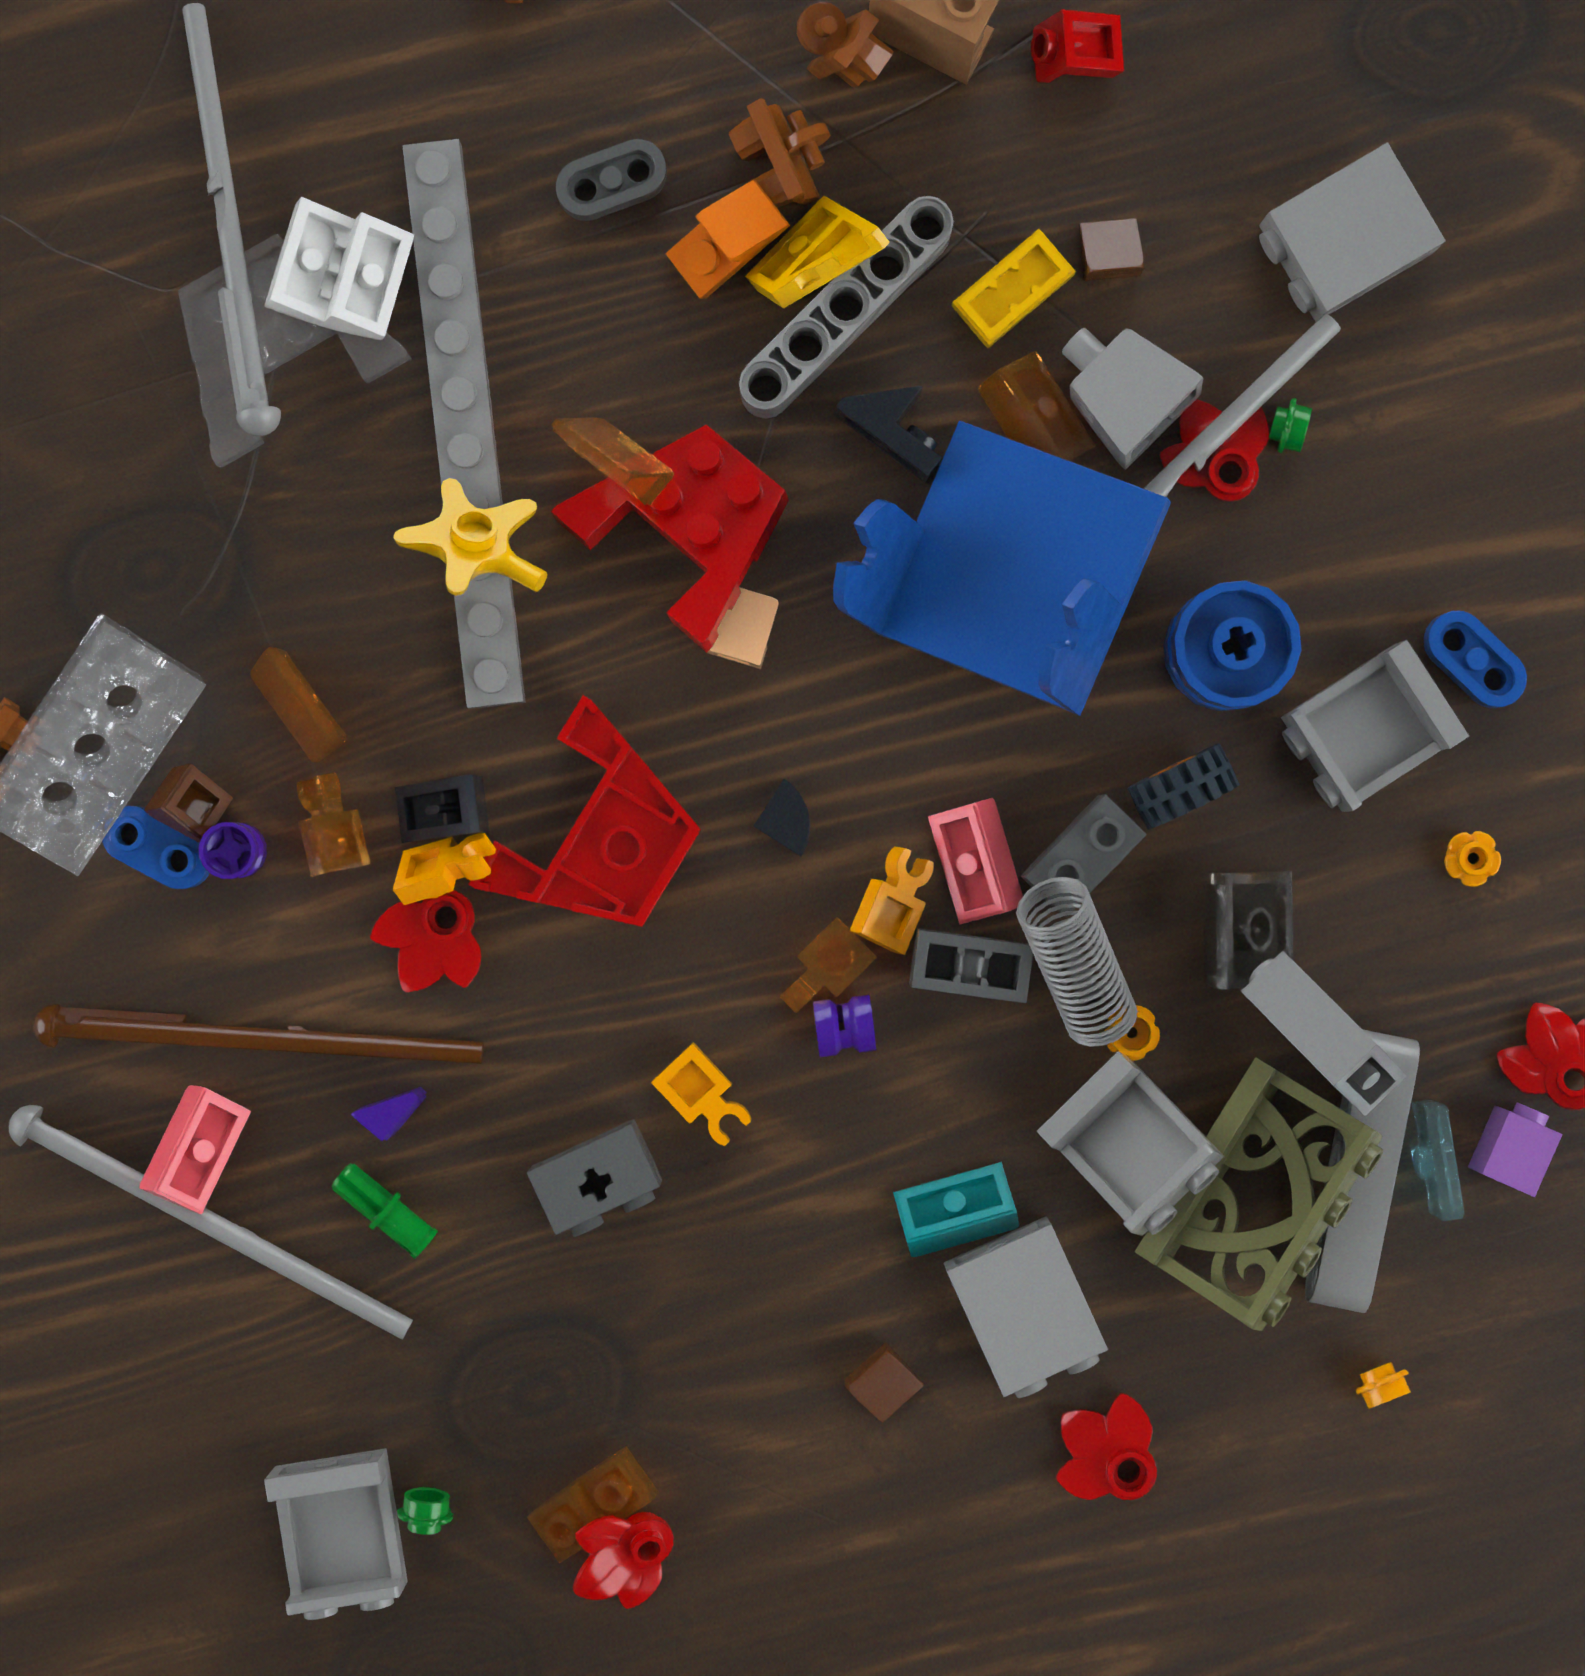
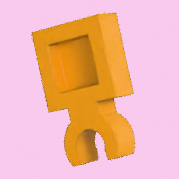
[393,833,496,905]
[850,846,934,955]
[651,1042,751,1146]

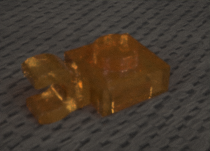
[297,773,370,877]
[779,917,877,1013]

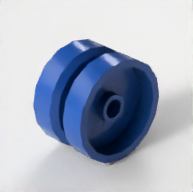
[1163,581,1301,711]

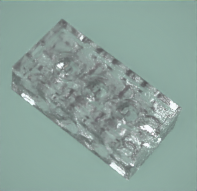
[0,613,206,876]

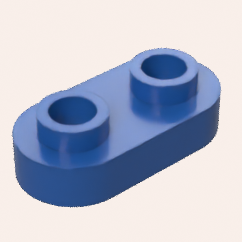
[1423,611,1527,708]
[101,806,210,889]

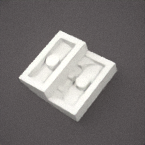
[264,197,415,340]

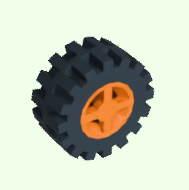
[1127,743,1240,829]

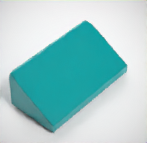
[893,1162,1019,1257]

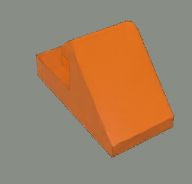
[665,180,790,299]

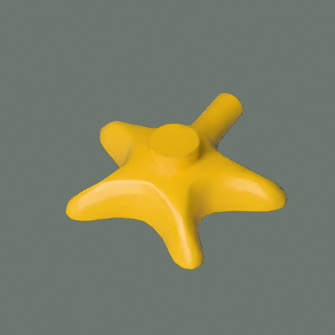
[393,478,547,596]

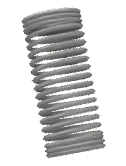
[1016,877,1138,1047]

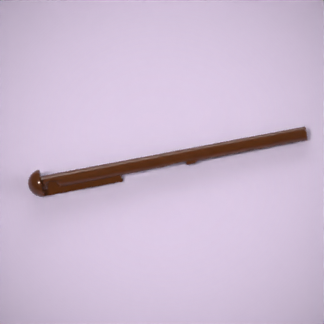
[33,1004,484,1064]

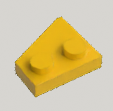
[745,196,890,309]

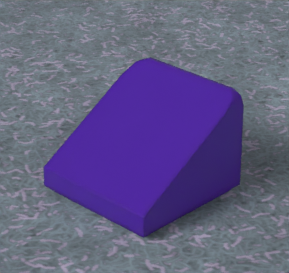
[351,1087,427,1141]

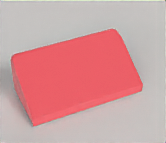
[928,798,1023,924]
[139,1085,251,1215]

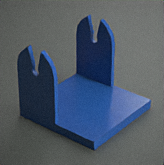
[833,420,1171,716]

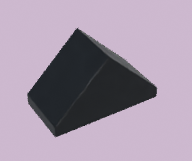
[395,775,490,843]

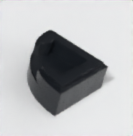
[754,779,810,856]

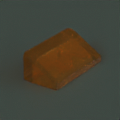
[978,350,1096,462]
[551,417,674,505]
[250,646,348,763]

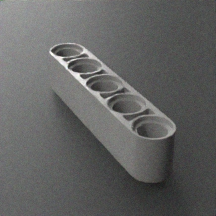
[739,196,954,419]
[1305,1029,1420,1313]

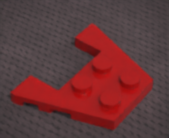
[551,424,789,653]
[468,695,702,927]

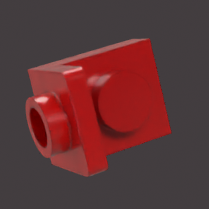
[1031,9,1124,83]

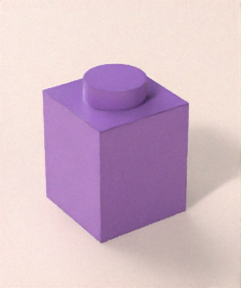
[1468,1102,1563,1197]

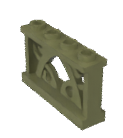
[1135,1057,1383,1331]

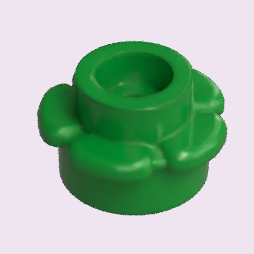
[1269,398,1312,453]
[397,1487,454,1535]

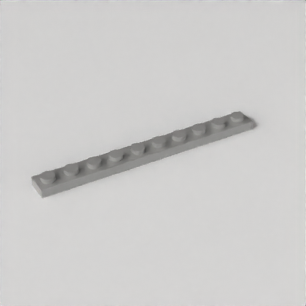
[402,139,526,709]

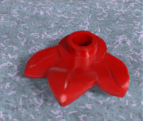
[1159,399,1269,502]
[370,890,482,992]
[1496,1003,1585,1110]
[1056,1393,1157,1500]
[572,1512,674,1609]

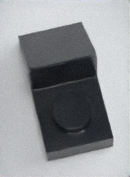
[835,386,941,483]

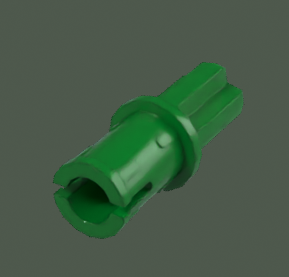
[331,1163,438,1259]

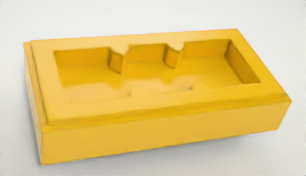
[951,229,1076,348]

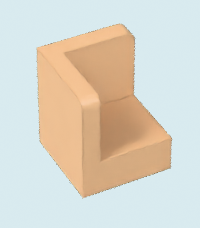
[707,587,779,669]

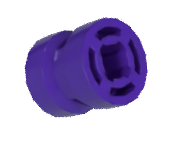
[199,822,267,879]
[813,994,876,1057]

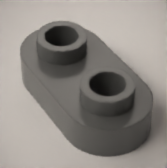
[556,139,667,221]

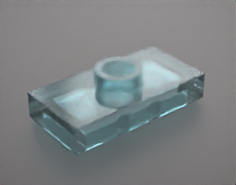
[1411,1099,1465,1221]

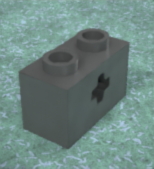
[1020,794,1147,917]
[909,928,1033,1003]
[527,1119,663,1237]

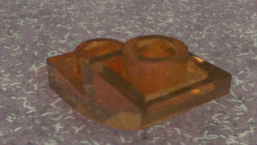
[527,1446,659,1563]

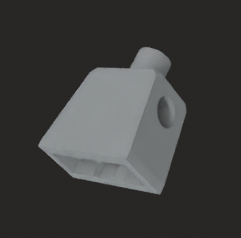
[1062,328,1203,470]

